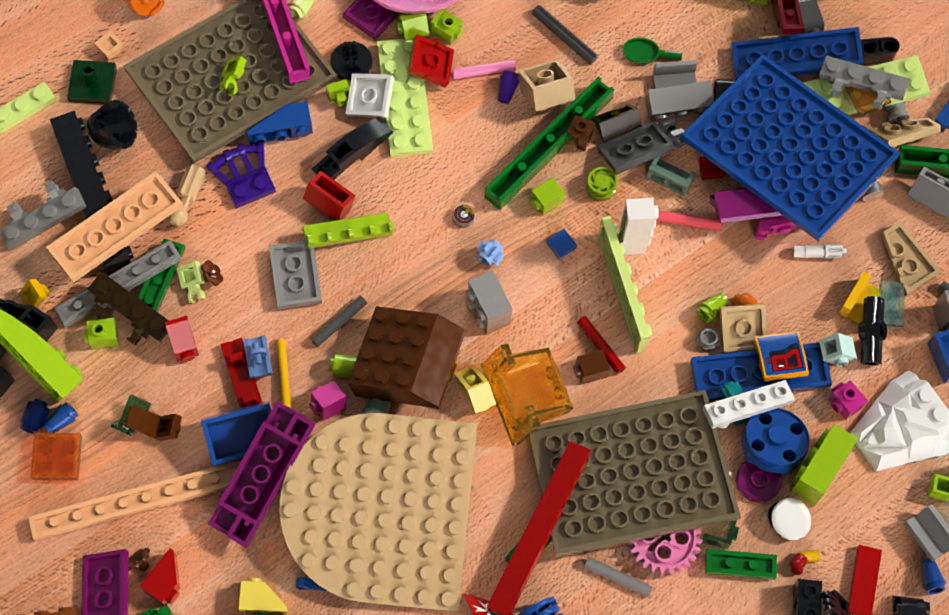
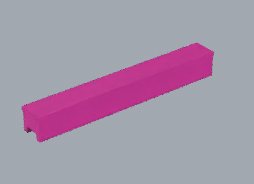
[261,0,310,84]

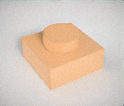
[94,30,125,60]

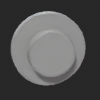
[697,328,719,350]

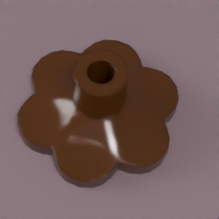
[201,260,223,286]
[128,547,150,571]

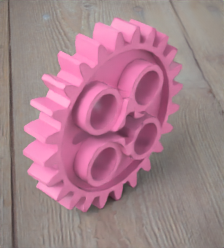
[627,529,703,576]

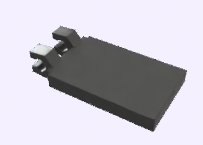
[597,117,687,175]

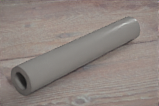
[584,557,653,597]

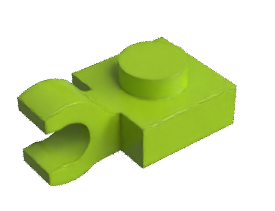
[219,56,247,96]

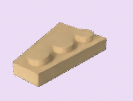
[862,118,941,148]
[881,221,941,297]

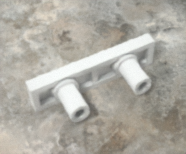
[703,380,795,429]

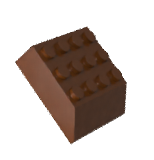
[348,306,466,409]

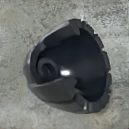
[86,100,137,150]

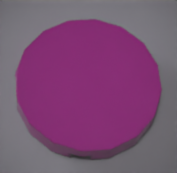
[736,461,783,503]

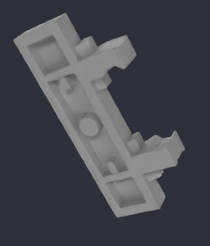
[819,56,910,110]
[0,181,86,250]

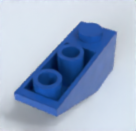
[247,101,313,145]

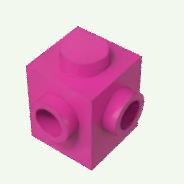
[829,380,868,420]
[309,381,347,421]

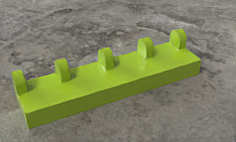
[302,212,394,249]

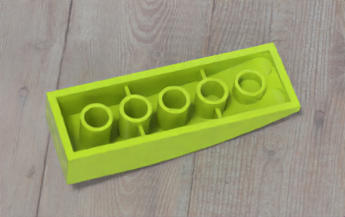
[0,309,83,403]

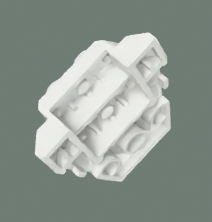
[850,370,949,472]

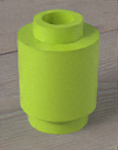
[329,354,357,378]

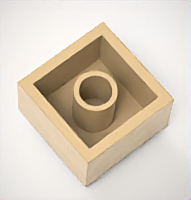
[518,59,576,111]

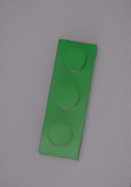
[705,549,777,580]

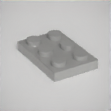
[269,241,322,310]

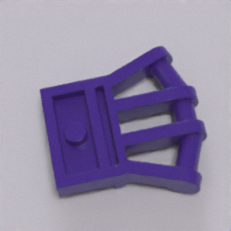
[206,142,276,209]

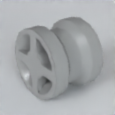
[884,102,909,124]

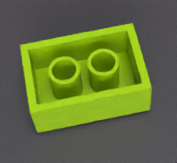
[791,424,858,506]

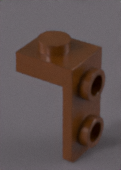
[124,405,182,441]

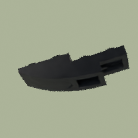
[312,117,394,180]

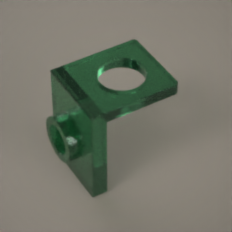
[111,395,151,436]
[701,520,739,550]

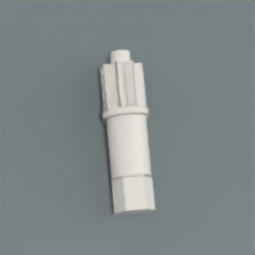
[792,244,847,259]

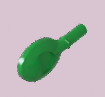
[623,38,682,64]

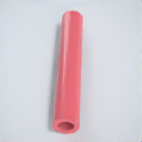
[657,210,723,231]

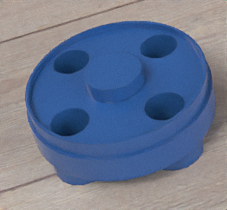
[741,408,810,474]

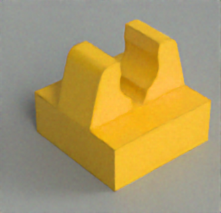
[19,279,50,308]

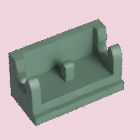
[646,156,696,196]

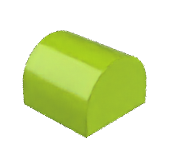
[927,473,949,502]

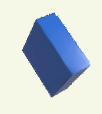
[546,229,577,259]

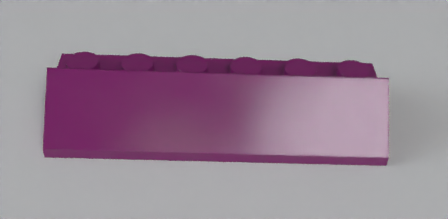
[710,188,783,223]
[208,401,316,548]

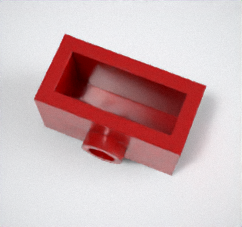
[303,171,356,221]

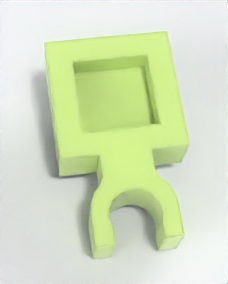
[176,261,206,303]

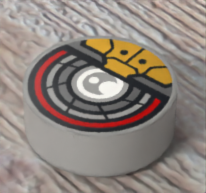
[453,204,475,227]

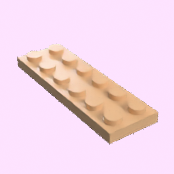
[46,171,183,283]

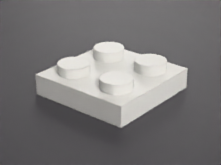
[345,73,394,118]

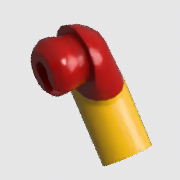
[790,550,820,575]

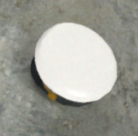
[768,498,811,540]

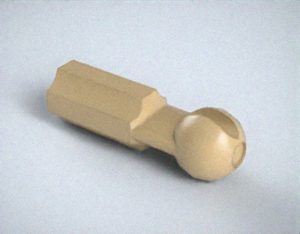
[167,164,206,226]

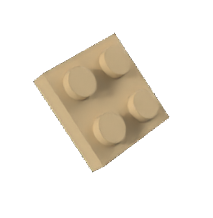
[719,303,767,352]

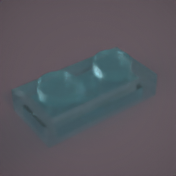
[879,282,905,327]

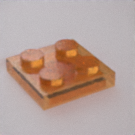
[30,433,82,480]

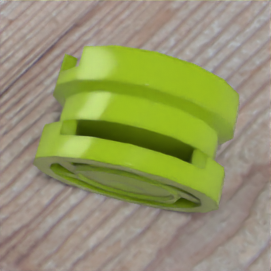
[586,167,618,201]

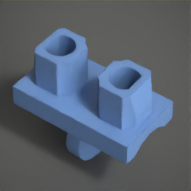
[243,335,273,379]

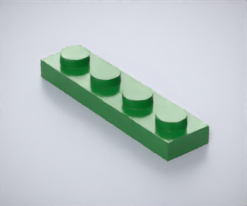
[138,238,185,312]

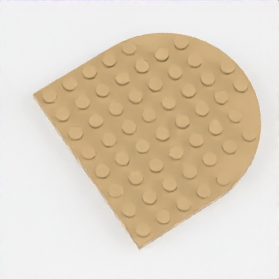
[280,413,478,612]

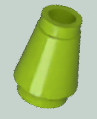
[696,293,728,323]

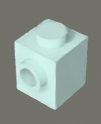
[819,333,857,367]

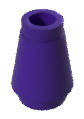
[498,71,519,104]

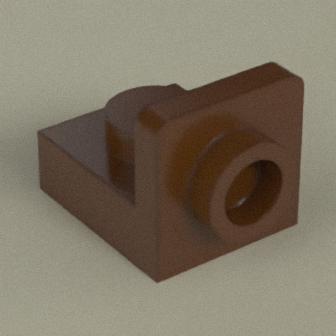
[568,115,595,151]

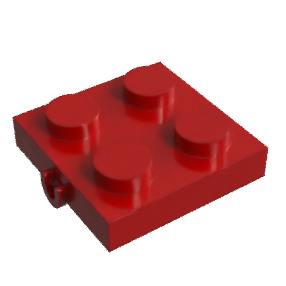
[407,35,454,88]

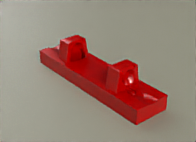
[220,338,263,408]

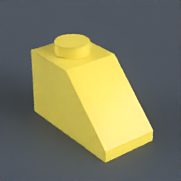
[454,364,496,413]
[239,578,289,615]

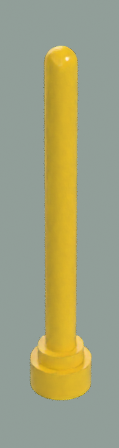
[276,338,291,408]

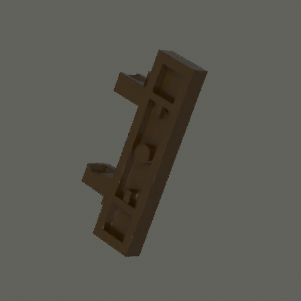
[88,271,169,346]

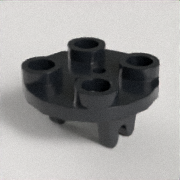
[330,41,372,80]

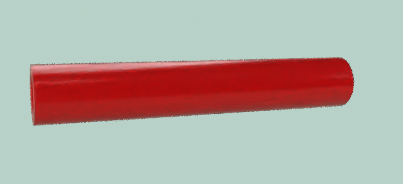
[577,316,626,374]

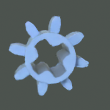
[477,239,504,267]

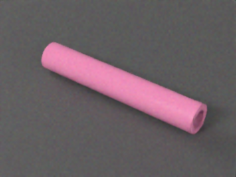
[452,60,516,79]

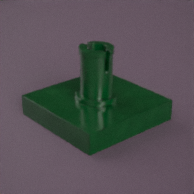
[67,60,117,104]

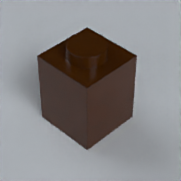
[573,350,610,384]

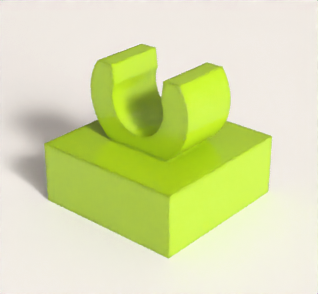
[326,79,349,107]

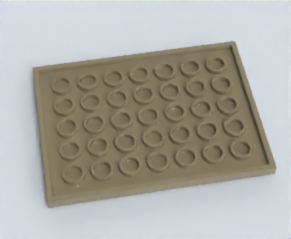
[124,0,337,164]
[527,390,741,558]

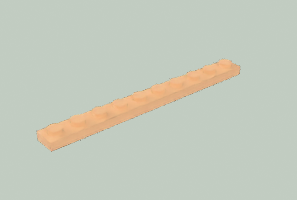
[29,460,242,541]

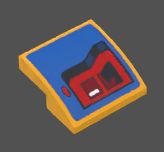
[754,331,809,381]

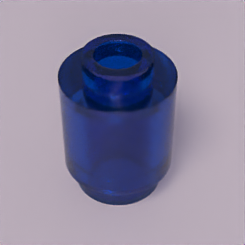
[20,399,50,435]

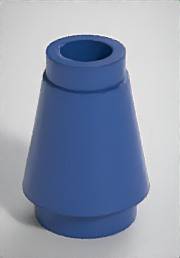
[43,402,78,435]
[921,558,946,594]

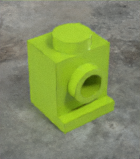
[431,8,464,45]

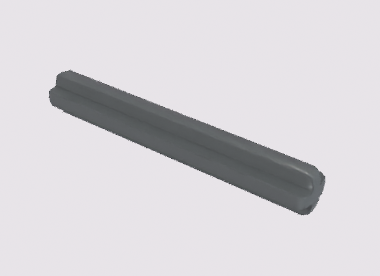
[532,5,598,64]

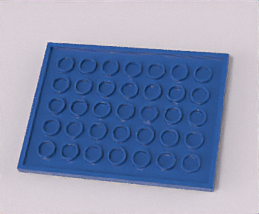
[681,54,900,242]

